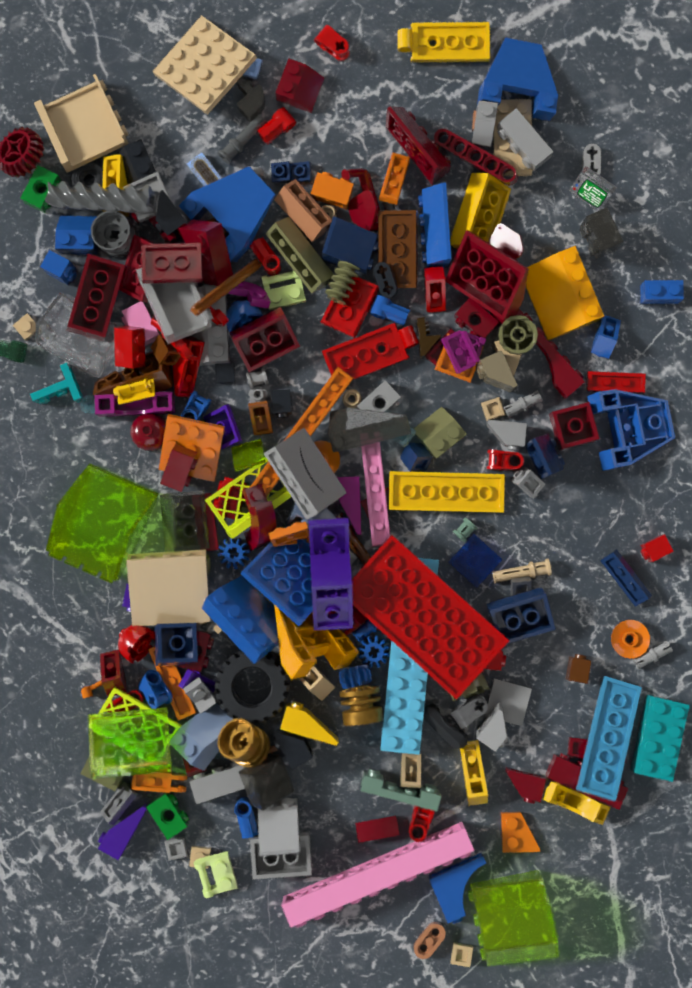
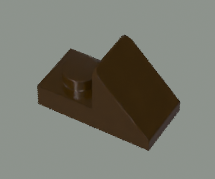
[416,317,442,359]

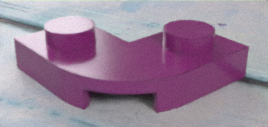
[228,281,271,308]

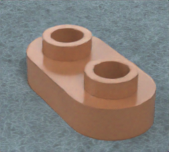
[414,922,446,959]

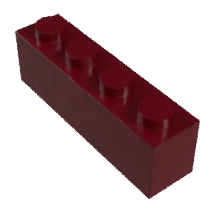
[545,753,629,810]

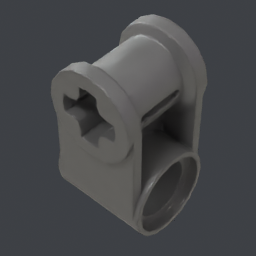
[450,695,488,729]

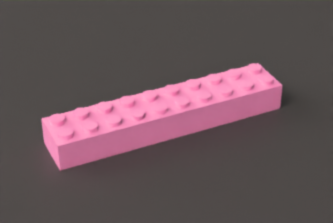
[282,822,474,928]

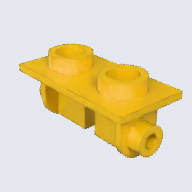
[113,379,155,405]

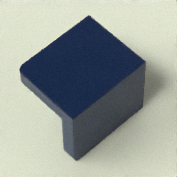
[400,443,433,472]

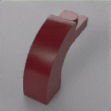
[242,484,276,551]

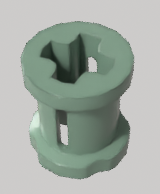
[452,517,478,543]

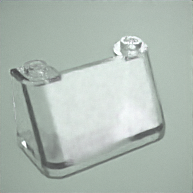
[35,292,124,378]

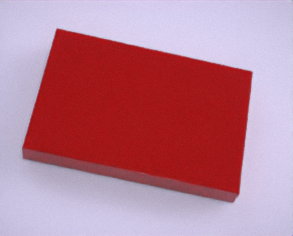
[321,277,379,338]

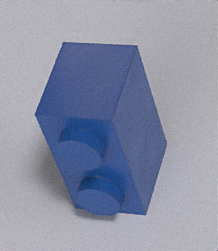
[40,250,77,285]
[640,280,684,304]

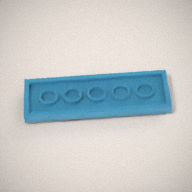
[576,676,642,801]

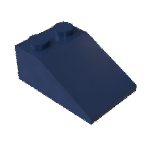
[525,434,565,479]

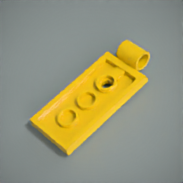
[397,22,490,62]

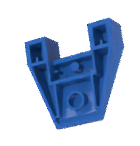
[477,37,558,121]
[179,166,276,262]
[587,389,675,471]

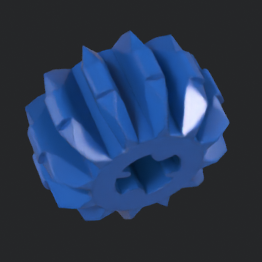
[218,538,251,569]
[357,635,390,668]
[339,664,372,689]

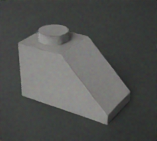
[472,100,498,147]
[486,420,527,451]
[476,702,508,752]

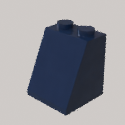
[322,216,379,274]

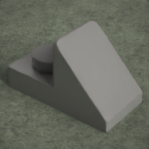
[184,678,217,714]

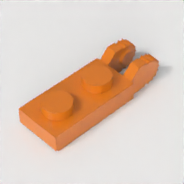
[131,769,188,793]

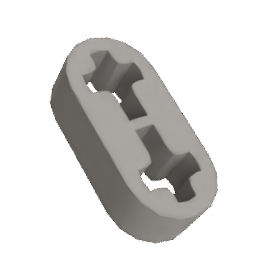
[582,144,601,181]

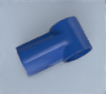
[369,295,410,326]
[234,797,259,839]

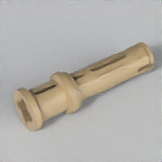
[492,559,552,583]

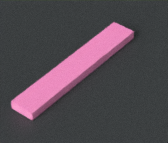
[360,431,390,547]

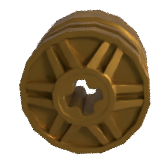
[339,685,383,726]
[218,718,270,768]

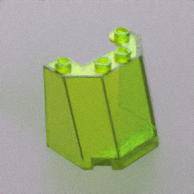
[467,870,560,966]

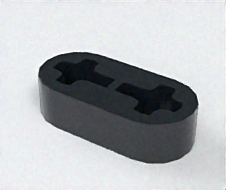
[374,262,398,298]

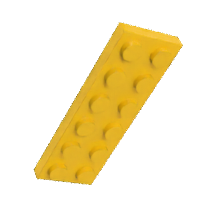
[388,471,505,513]

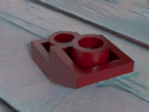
[355,816,399,843]

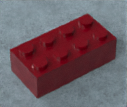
[66,254,125,342]

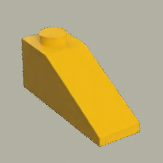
[102,154,130,217]
[460,740,488,806]

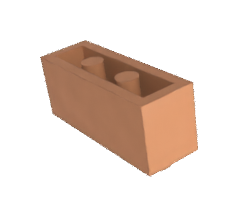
[274,179,332,242]

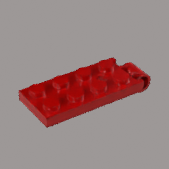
[322,323,419,381]

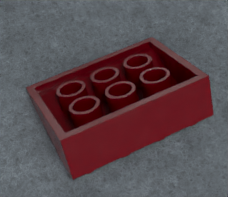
[386,106,451,185]
[445,230,529,320]

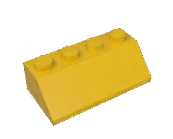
[450,173,511,250]

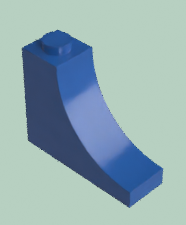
[428,853,486,924]

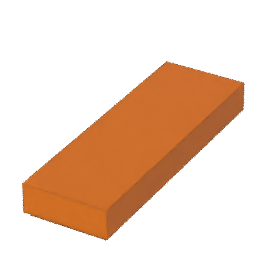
[379,152,411,205]

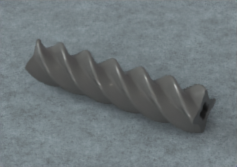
[45,181,159,214]

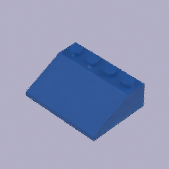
[202,576,279,664]

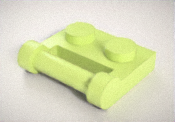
[261,270,306,310]
[194,851,238,898]

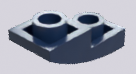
[271,161,312,183]

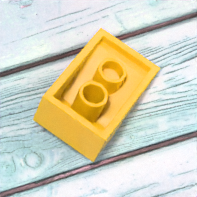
[280,701,339,746]

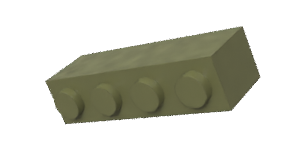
[266,217,334,293]

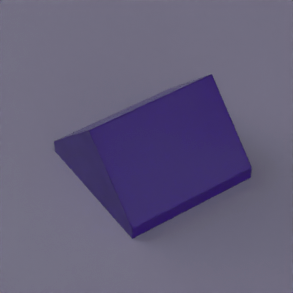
[203,404,244,451]

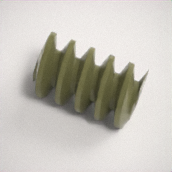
[325,261,360,305]

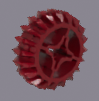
[0,126,45,178]

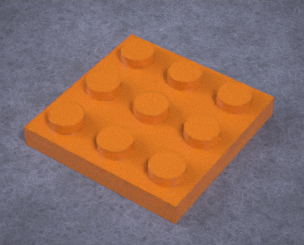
[159,414,225,482]

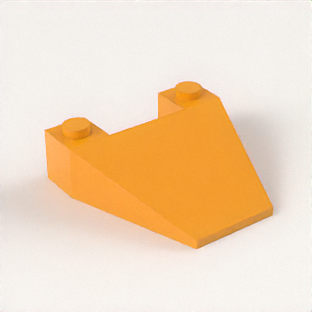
[274,605,359,679]

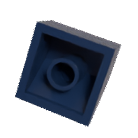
[154,623,198,666]

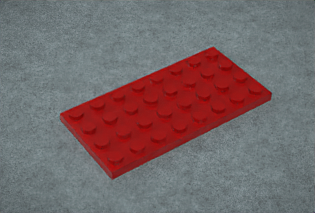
[352,535,509,700]

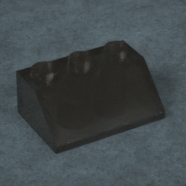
[160,491,210,552]

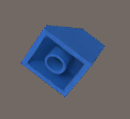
[55,216,98,254]

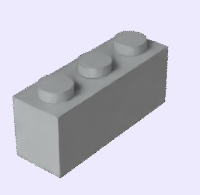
[497,108,553,172]
[189,762,253,804]

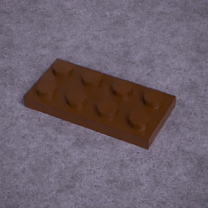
[379,210,418,288]

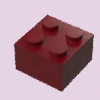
[549,402,600,451]

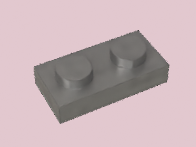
[100,782,137,825]

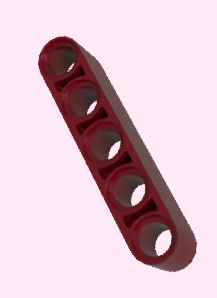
[434,128,518,185]

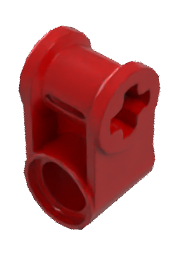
[314,25,350,61]
[486,450,524,471]
[408,806,435,842]

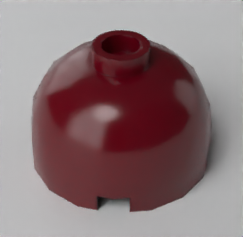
[130,413,166,451]

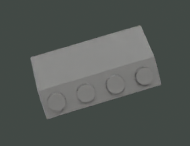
[191,285,231,366]

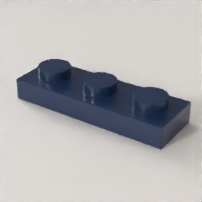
[600,549,652,607]

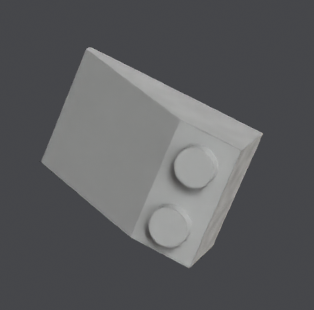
[258,798,300,856]

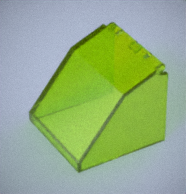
[46,463,159,584]

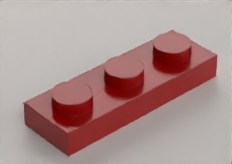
[587,371,646,394]

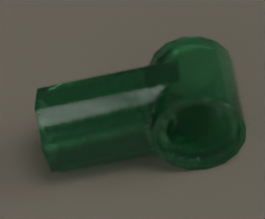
[0,340,28,363]

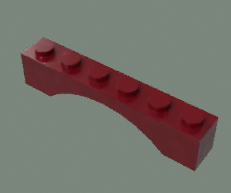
[490,309,585,399]

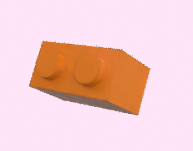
[311,172,354,210]

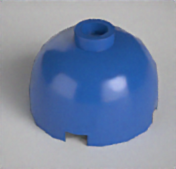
[226,301,263,332]

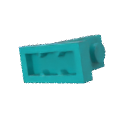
[30,363,84,404]

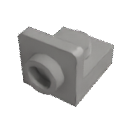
[511,467,545,499]

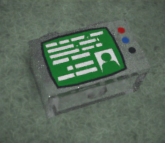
[569,166,617,212]

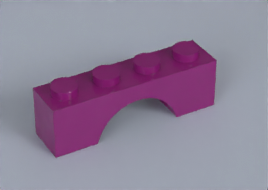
[94,391,175,417]

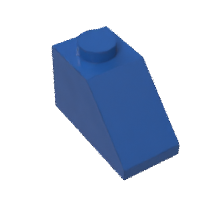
[591,315,621,359]

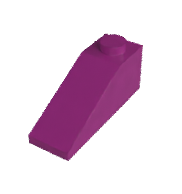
[337,477,361,535]

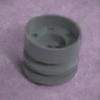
[91,211,138,258]

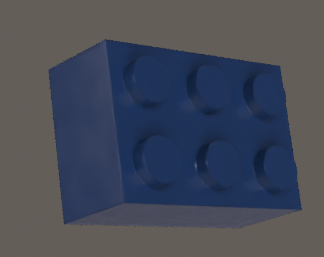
[486,587,556,644]

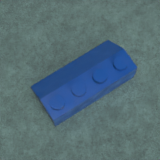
[418,183,451,268]

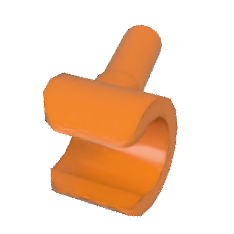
[81,680,102,698]

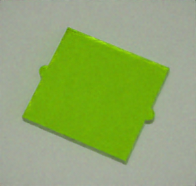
[231,438,266,472]

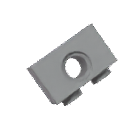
[357,380,401,425]

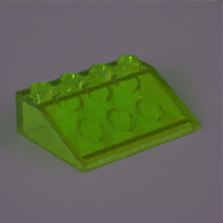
[88,708,171,779]

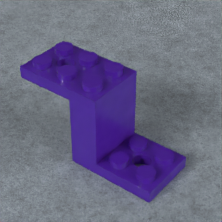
[309,518,353,630]

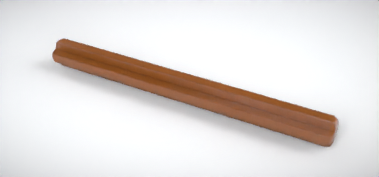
[190,259,261,316]

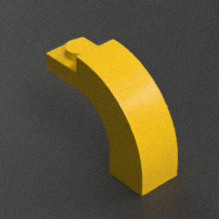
[543,781,610,825]

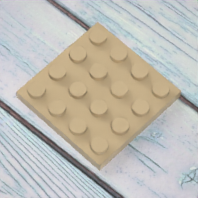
[152,16,257,115]

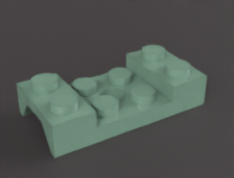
[360,768,441,811]

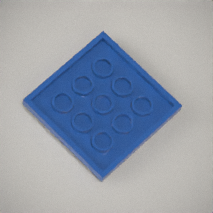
[241,525,313,626]

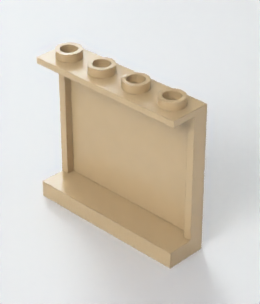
[34,74,129,173]
[126,550,210,627]

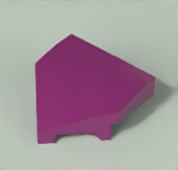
[441,330,486,374]

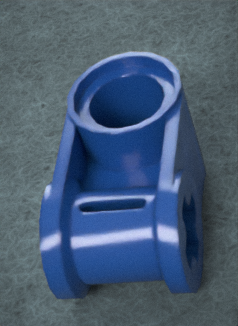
[180,391,212,421]
[138,670,173,709]

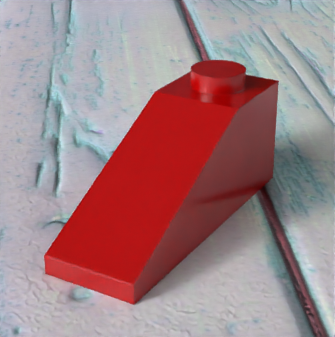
[173,336,205,397]

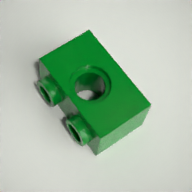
[20,165,62,213]
[146,793,189,840]

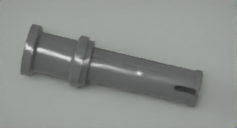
[217,114,267,164]

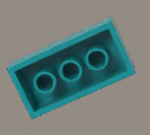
[630,694,690,782]

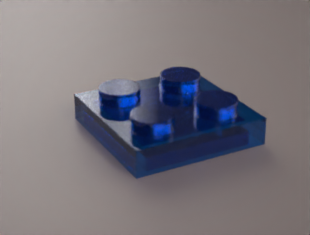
[448,534,503,588]

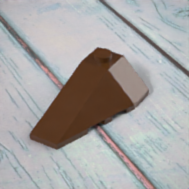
[93,351,173,395]

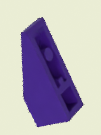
[98,803,148,860]

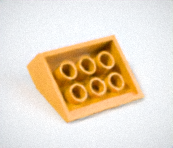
[526,246,604,341]

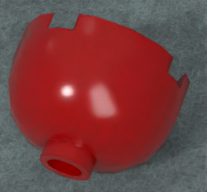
[118,625,155,663]

